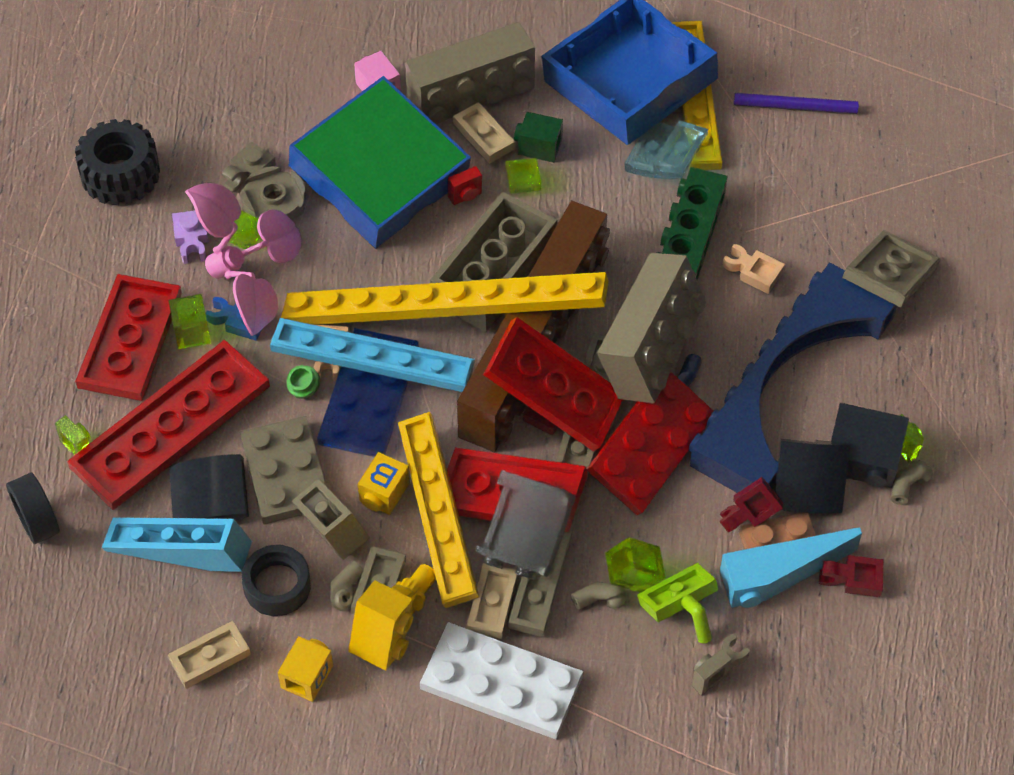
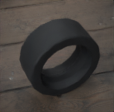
[6,472,60,544]
[242,544,311,616]

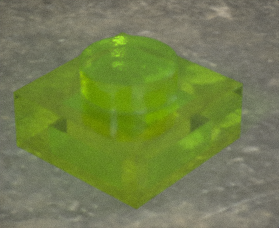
[505,158,541,194]
[222,210,261,250]
[899,414,924,462]
[55,415,91,455]

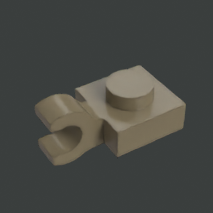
[222,142,276,192]
[692,634,750,696]

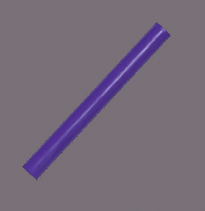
[734,93,859,114]

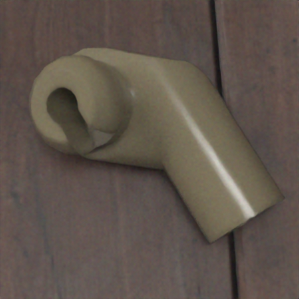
[891,460,933,505]
[330,561,363,611]
[571,582,626,610]

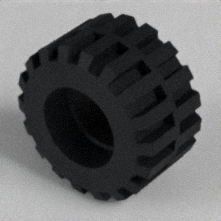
[75,119,160,205]

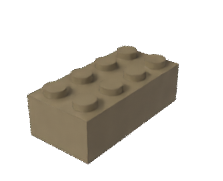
[405,22,535,124]
[430,191,557,332]
[597,253,706,403]

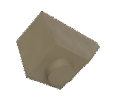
[292,479,370,560]

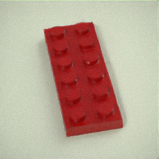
[67,340,270,510]

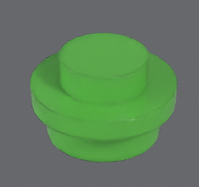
[287,365,320,399]

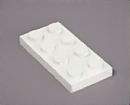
[420,622,583,740]

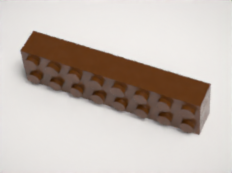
[457,200,610,453]

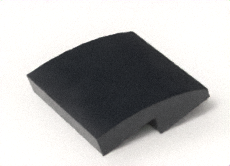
[775,439,851,513]
[169,454,249,521]

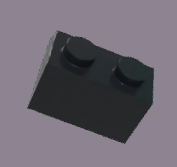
[831,403,909,488]

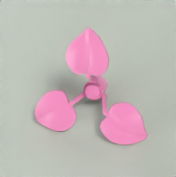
[185,183,301,336]

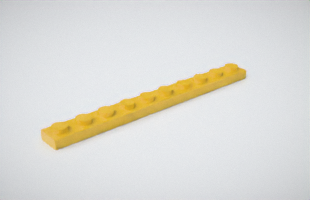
[281,272,609,325]

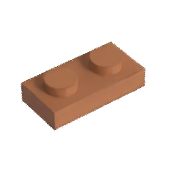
[739,512,816,549]

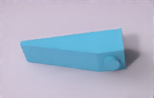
[102,518,252,572]
[720,527,862,608]

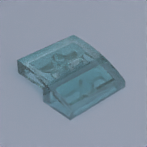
[624,120,708,179]

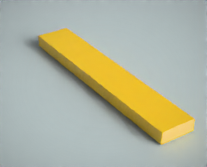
[672,21,722,170]
[398,412,479,608]

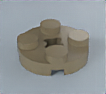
[241,166,306,223]

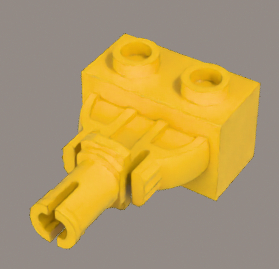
[348,564,436,671]

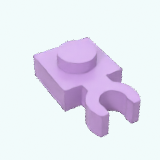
[172,211,208,264]

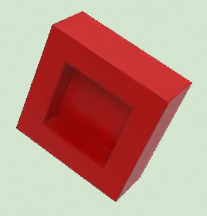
[448,166,482,205]

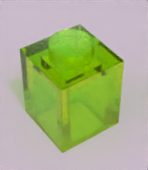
[169,294,211,349]
[605,537,666,593]

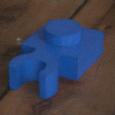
[206,297,262,341]

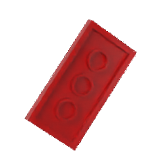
[75,274,182,401]
[483,317,623,452]
[587,372,714,515]
[447,447,588,533]

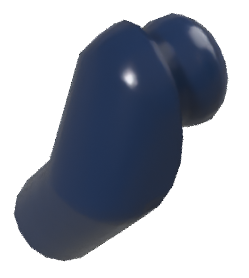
[678,354,702,387]

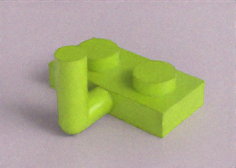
[637,563,718,644]

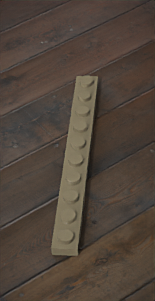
[508,333,611,637]

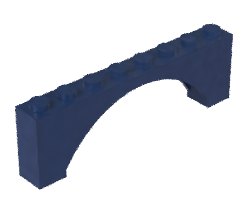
[689,262,897,493]

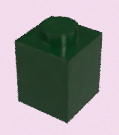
[514,112,563,163]

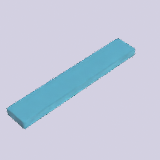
[270,318,475,392]

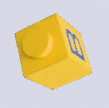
[358,452,410,515]
[278,636,333,702]

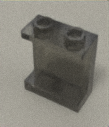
[474,470,576,580]

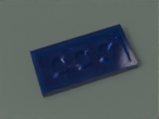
[317,328,419,457]

